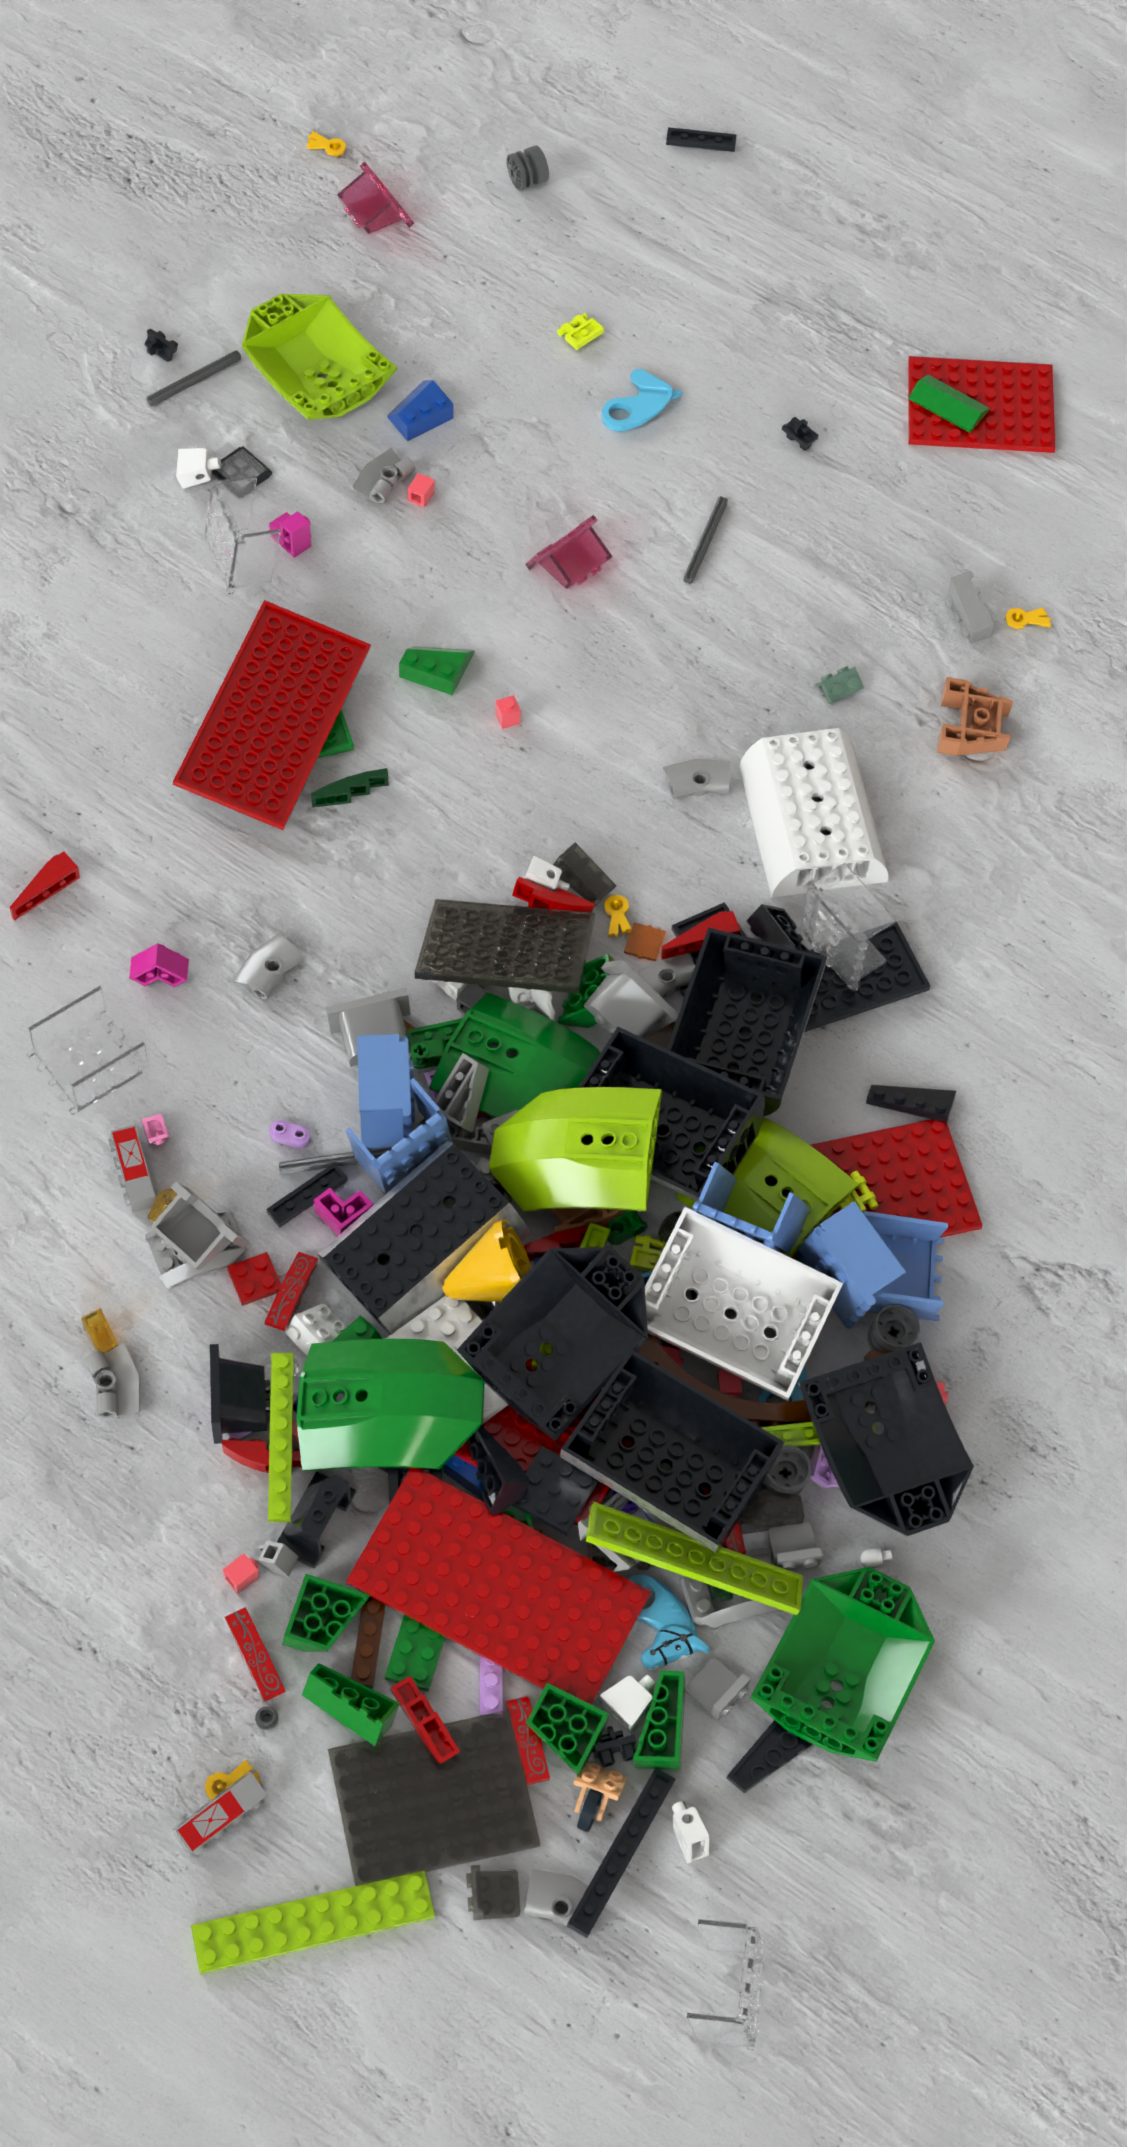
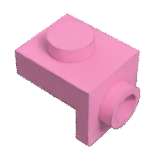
[141,1113,170,1146]

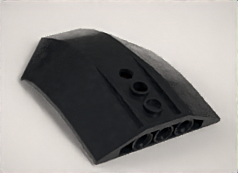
[457,1247,648,1441]
[798,1342,974,1536]

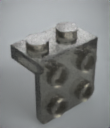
[466,1865,520,1920]

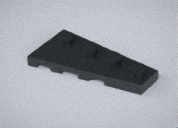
[866,1085,956,1123]
[726,1720,814,1793]

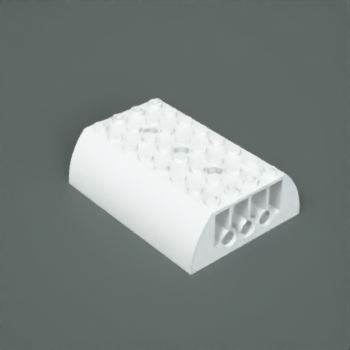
[739,728,888,898]
[645,1207,843,1400]

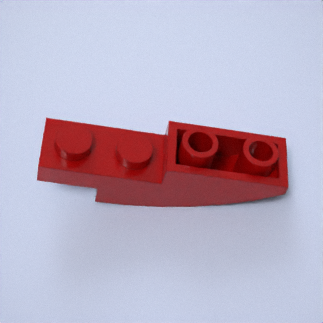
[512,877,595,921]
[222,1438,302,1473]

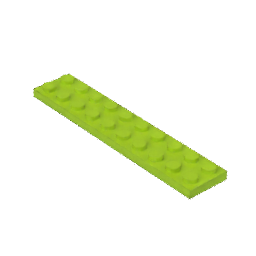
[585,1502,803,1615]
[191,1870,435,1975]

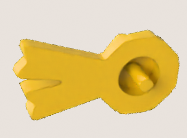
[307,131,346,157]
[1005,607,1051,629]
[604,895,631,937]
[204,1760,261,1800]

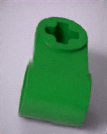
[410,1039,447,1069]
[607,1210,648,1245]

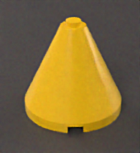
[442,1219,532,1302]

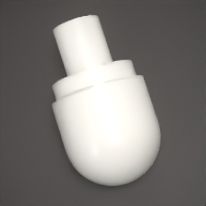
[860,1548,892,1567]

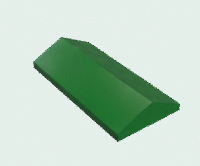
[908,375,990,433]

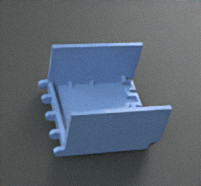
[357,1034,415,1149]
[346,1078,452,1195]
[693,1162,811,1254]
[795,1202,906,1329]
[863,1211,948,1321]

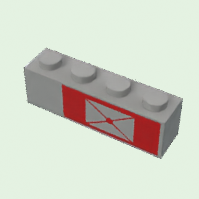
[108,1125,157,1213]
[172,1772,268,1854]

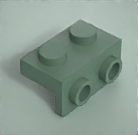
[816,666,864,703]

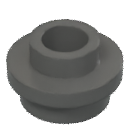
[255,1706,279,1730]

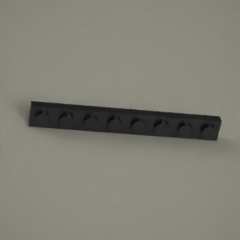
[567,1767,676,1938]

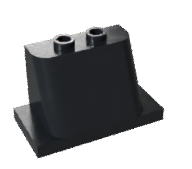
[210,1344,270,1444]
[277,1471,356,1569]

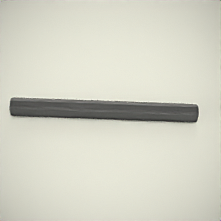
[146,350,241,406]
[683,496,728,584]
[279,1146,393,1174]

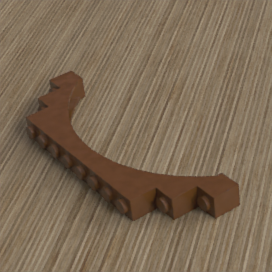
[636,1336,889,1427]

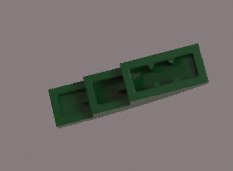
[311,768,389,808]

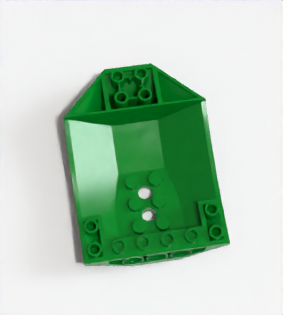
[429,992,600,1118]
[296,1339,485,1471]
[750,1567,935,1762]

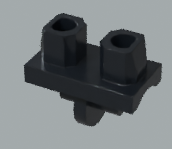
[144,329,178,362]
[782,417,819,451]
[593,1726,636,1768]

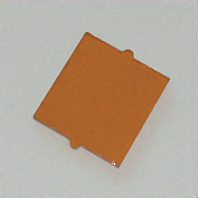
[624,922,666,962]

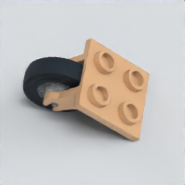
[574,1762,628,1832]

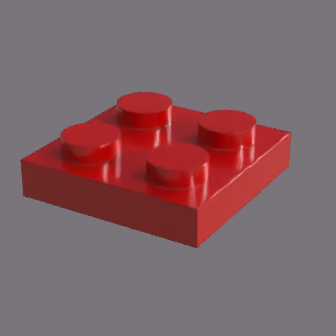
[227,1252,281,1306]

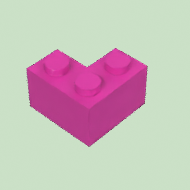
[269,511,311,558]
[129,943,189,987]
[313,1188,374,1236]

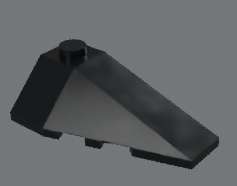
[746,904,810,952]
[467,1425,529,1516]

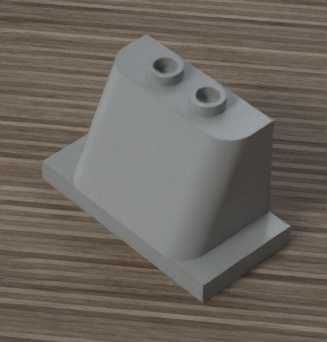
[584,960,679,1037]
[326,988,411,1067]
[150,1181,249,1270]

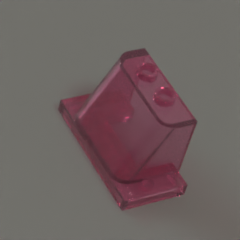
[337,161,414,234]
[525,515,613,589]

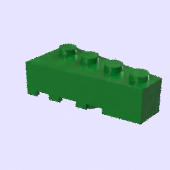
[302,1663,400,1746]
[633,1671,686,1770]

